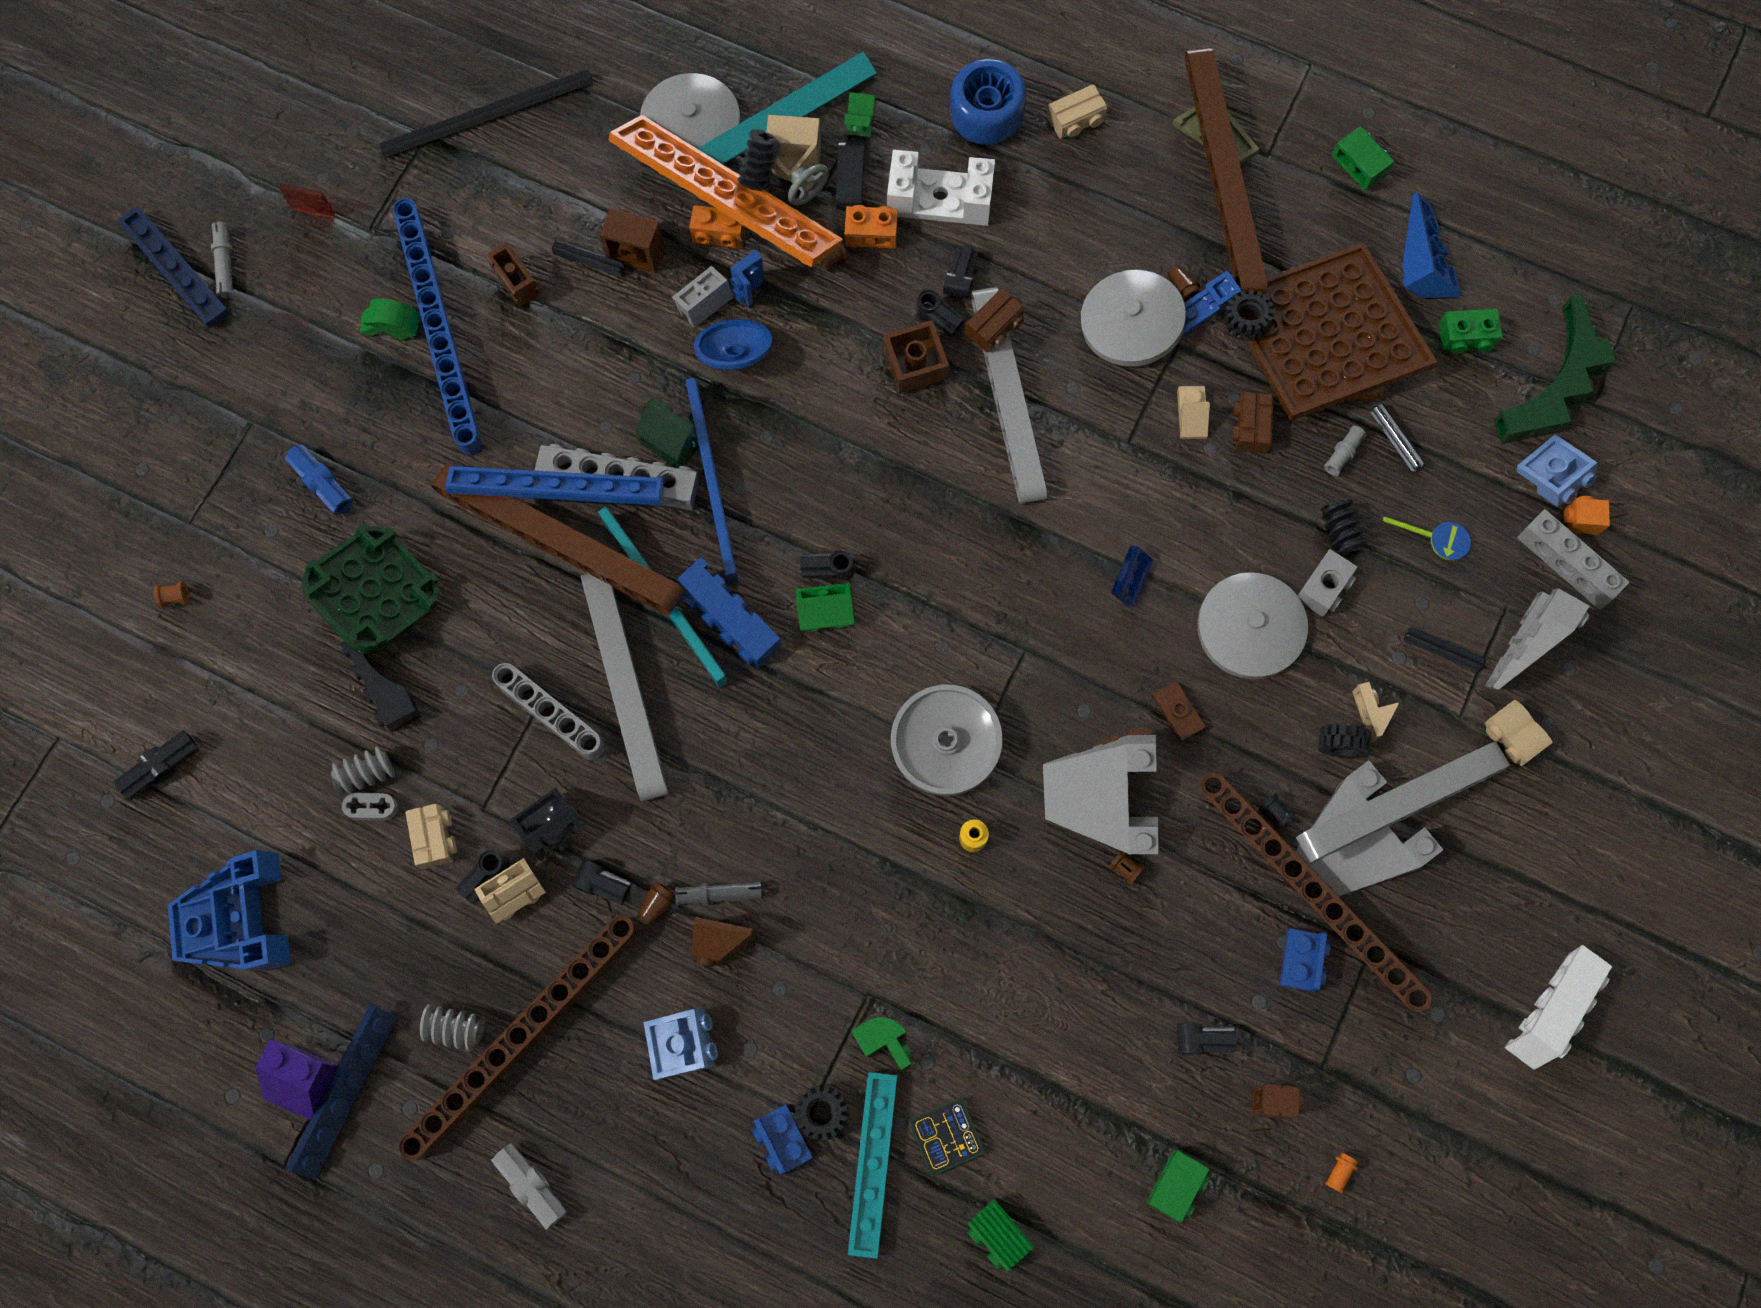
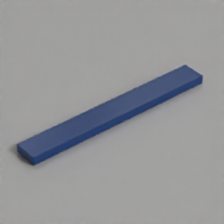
[686,378,738,583]
[445,466,664,505]

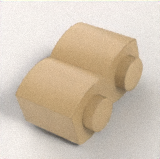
[1485,699,1553,766]

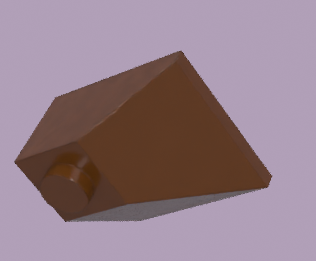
[691,917,756,967]

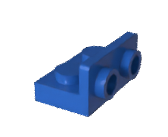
[730,250,764,308]
[1279,928,1330,993]
[752,1104,813,1175]

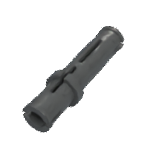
[675,881,762,906]

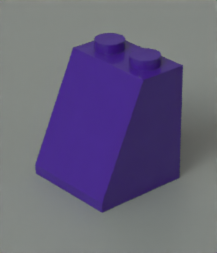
[255,1040,338,1120]

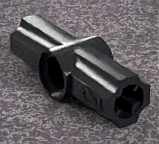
[114,730,200,801]

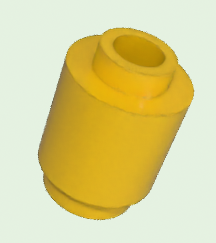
[959,820,989,852]

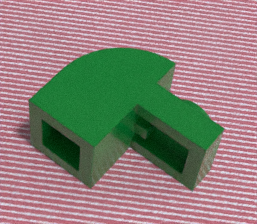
[844,92,877,137]
[360,299,420,340]
[851,1017,913,1071]

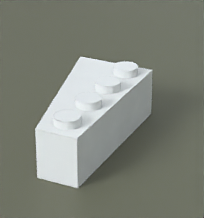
[1505,945,1612,1070]

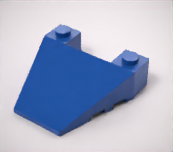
[167,850,291,971]

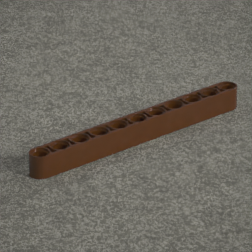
[1185,47,1267,295]
[431,464,685,615]
[1200,772,1432,1012]
[398,915,638,1161]

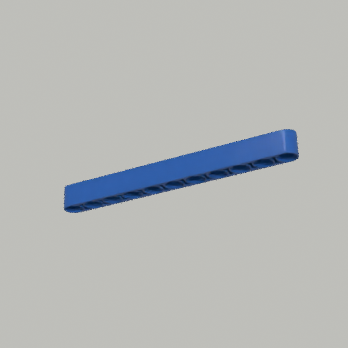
[393,198,482,456]

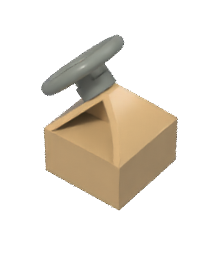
[766,115,829,206]

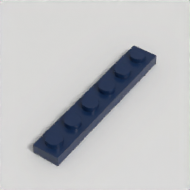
[117,205,230,329]
[286,1004,398,1180]

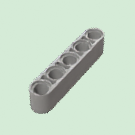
[492,663,605,760]

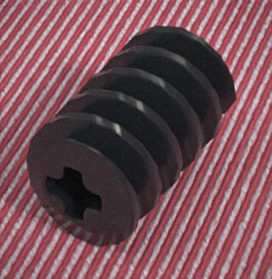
[737,129,780,190]
[1320,500,1367,559]

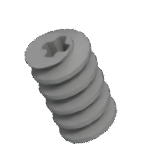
[331,746,395,797]
[420,1004,486,1052]

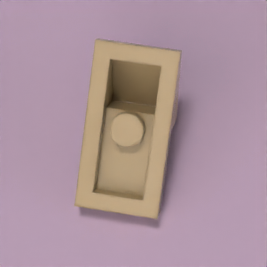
[1177,386,1210,439]
[1352,682,1399,743]

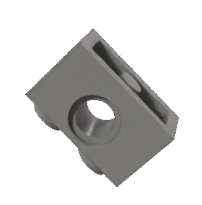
[1298,549,1357,617]

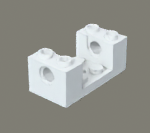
[887,150,995,226]

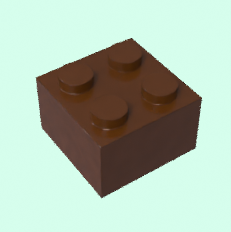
[599,208,665,273]
[883,320,949,394]

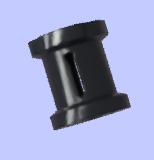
[1258,793,1295,830]

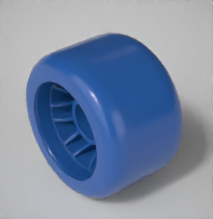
[950,59,1027,145]

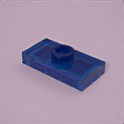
[1111,546,1153,606]

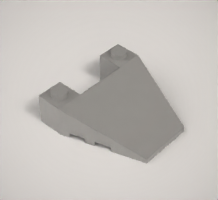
[1485,588,1589,690]
[1043,735,1159,854]
[1296,760,1443,896]

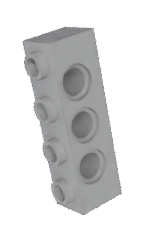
[1517,509,1629,610]

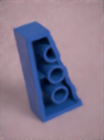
[677,557,782,668]

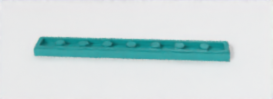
[697,51,877,165]
[598,507,727,688]

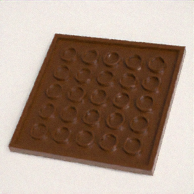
[1226,242,1437,421]

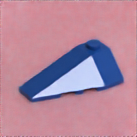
[1402,192,1461,298]

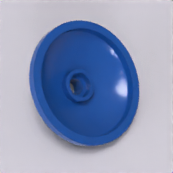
[694,319,773,371]

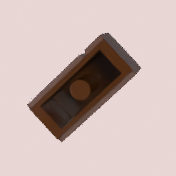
[486,243,540,307]
[965,288,1024,352]
[1231,392,1274,454]
[1251,1084,1304,1120]

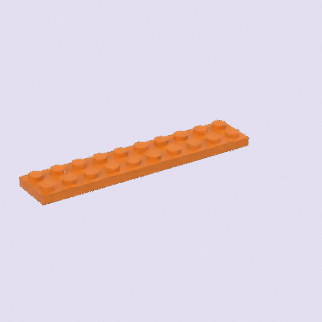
[609,115,843,267]

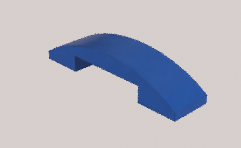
[1182,270,1242,337]

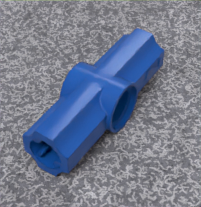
[285,444,354,516]

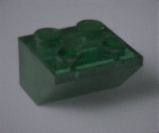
[635,398,699,468]

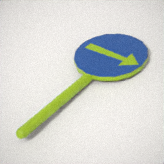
[1383,517,1471,561]

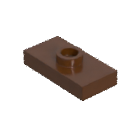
[1152,681,1205,742]

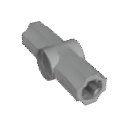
[491,1143,567,1230]

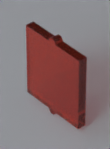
[278,183,335,218]

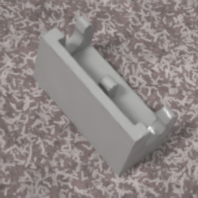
[672,266,733,328]

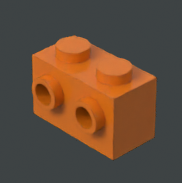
[689,205,747,249]
[844,205,897,249]

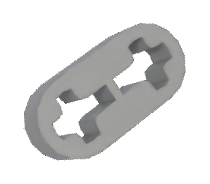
[342,793,398,821]

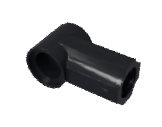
[943,245,978,299]
[916,289,966,338]
[800,550,855,581]
[455,850,510,905]
[571,859,632,905]
[1177,1023,1236,1055]

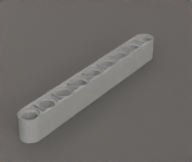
[971,287,1047,504]
[581,573,668,802]
[1296,742,1511,864]

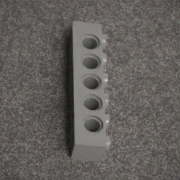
[534,444,700,511]

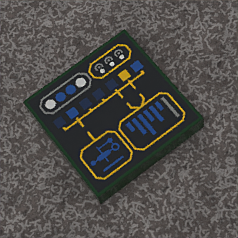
[908,1098,985,1177]

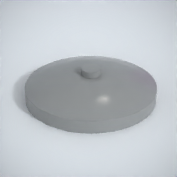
[640,73,741,148]
[1081,270,1186,366]
[1197,572,1308,679]
[891,684,1002,796]

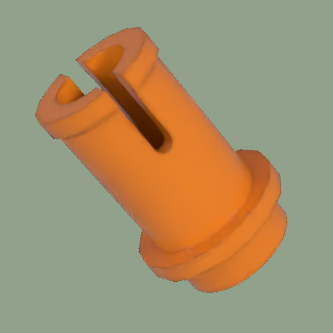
[1325,1153,1358,1194]

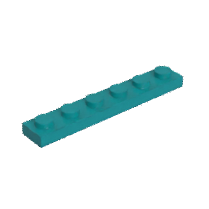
[848,1072,897,1259]

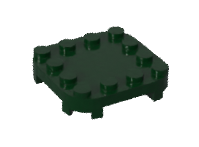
[302,524,439,654]

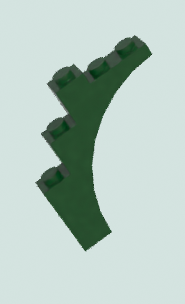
[1494,294,1616,444]

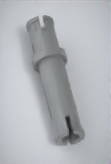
[211,222,234,299]

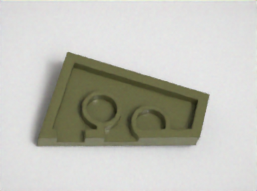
[1172,106,1259,165]

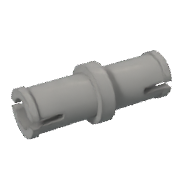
[1324,426,1366,476]

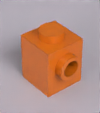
[1564,496,1610,535]

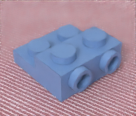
[1517,435,1598,507]
[643,1009,718,1080]

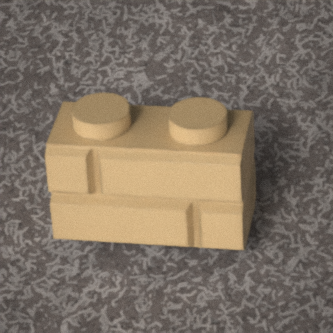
[1047,84,1107,139]
[405,804,457,870]
[475,858,546,924]

